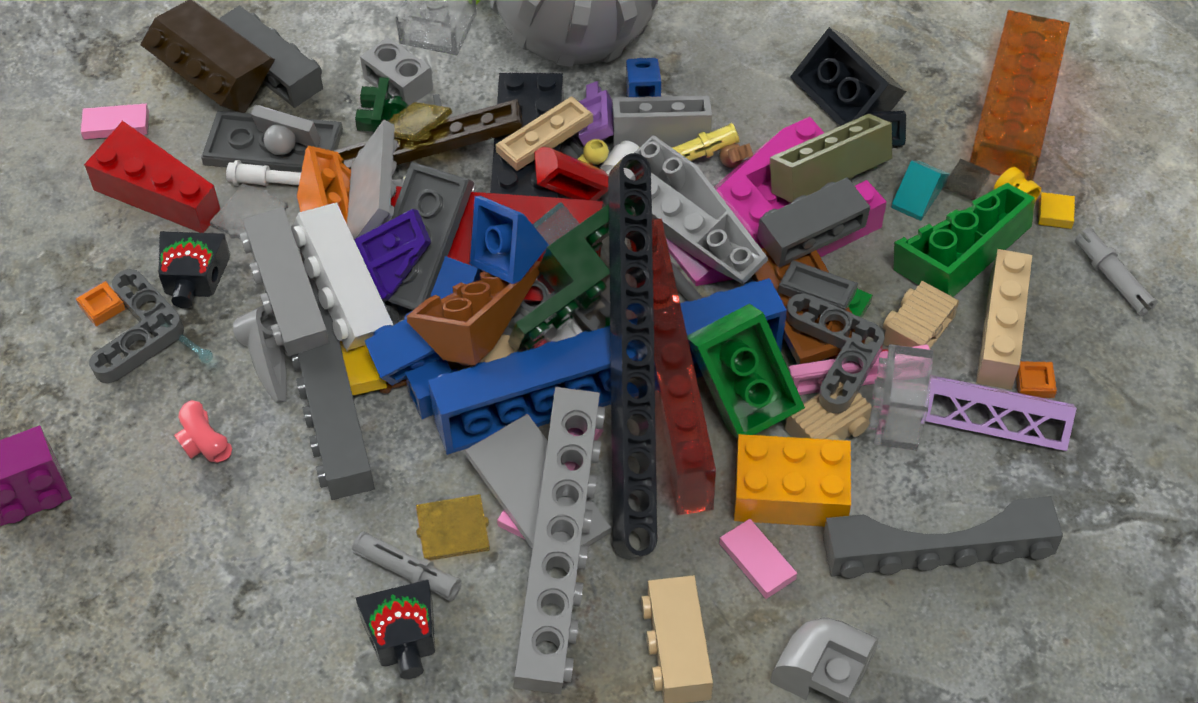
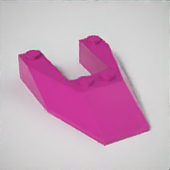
[660,116,887,286]

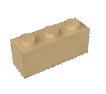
[641,575,713,703]

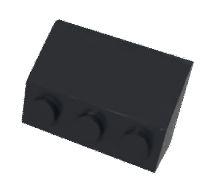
[790,27,907,126]

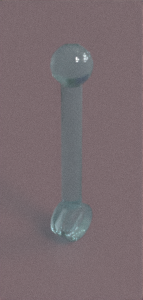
[161,323,213,363]

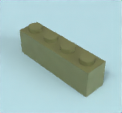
[770,114,892,203]

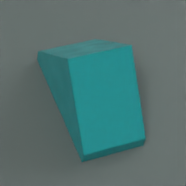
[891,160,950,221]

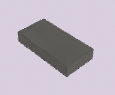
[778,260,858,311]

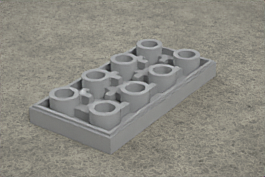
[347,120,398,239]
[466,414,611,571]

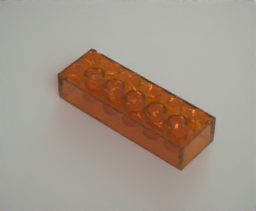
[968,10,1070,181]

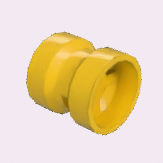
[993,167,1041,202]

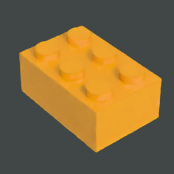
[734,434,851,527]

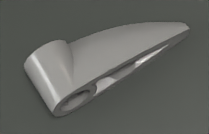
[233,306,287,403]

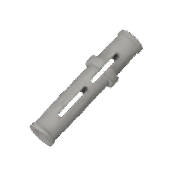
[1075,228,1157,316]
[352,531,462,602]

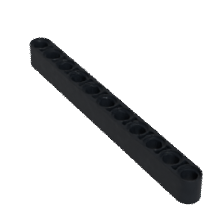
[608,153,658,559]

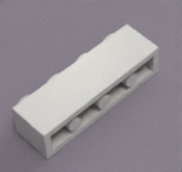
[291,202,393,351]

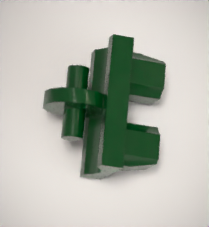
[355,77,410,134]

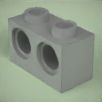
[360,37,433,107]

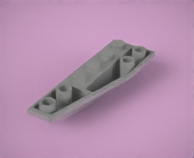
[624,135,768,284]

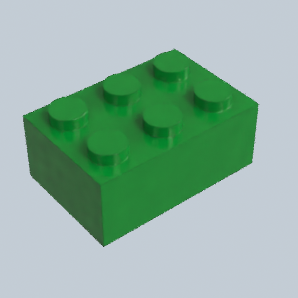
[686,303,805,439]

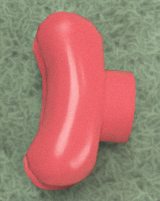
[174,400,232,463]

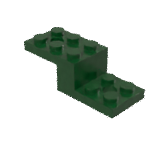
[508,203,636,352]

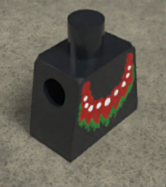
[158,231,230,308]
[355,579,435,679]

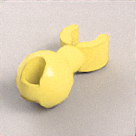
[578,139,609,165]

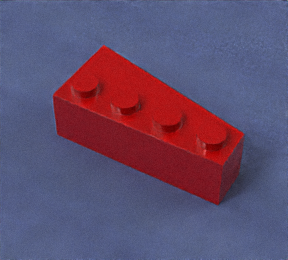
[84,120,221,233]

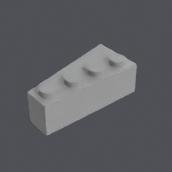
[239,207,329,356]

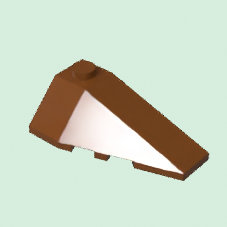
[406,261,540,366]

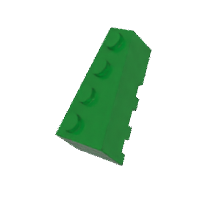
[893,183,1035,297]

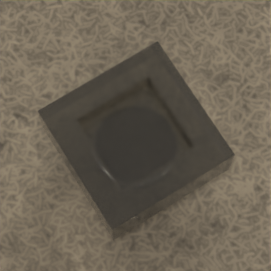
[945,159,991,200]

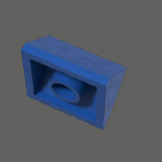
[470,196,549,284]

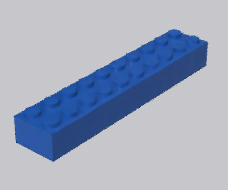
[428,278,787,455]

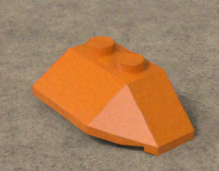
[297,145,351,223]

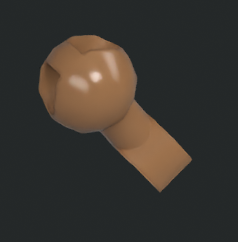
[719,143,753,168]

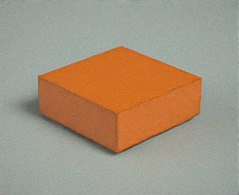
[76,281,126,327]
[1016,361,1057,398]

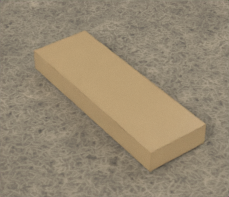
[495,96,593,171]

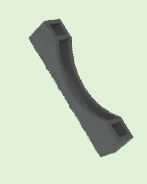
[823,496,1063,578]

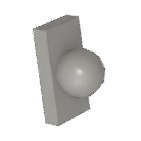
[251,105,321,156]

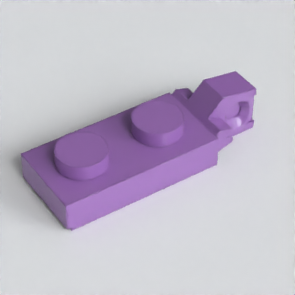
[578,81,613,146]

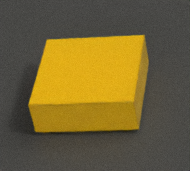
[1038,192,1075,229]

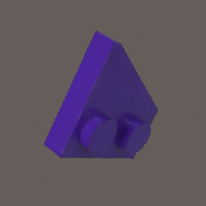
[354,209,431,302]

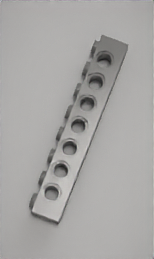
[514,387,605,694]

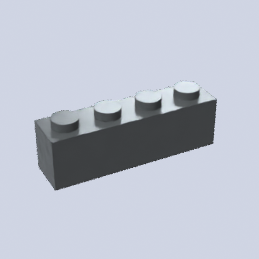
[219,5,323,108]

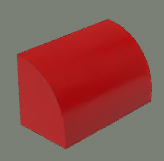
[534,147,608,201]

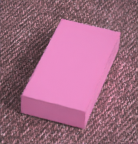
[81,103,149,140]
[719,519,797,599]

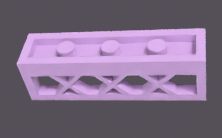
[921,375,1077,451]

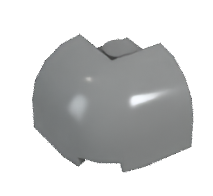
[770,617,879,703]

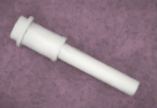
[226,160,301,186]

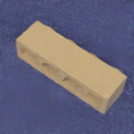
[976,249,1032,390]

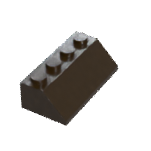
[140,0,275,113]

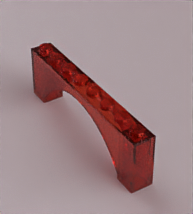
[627,218,716,516]

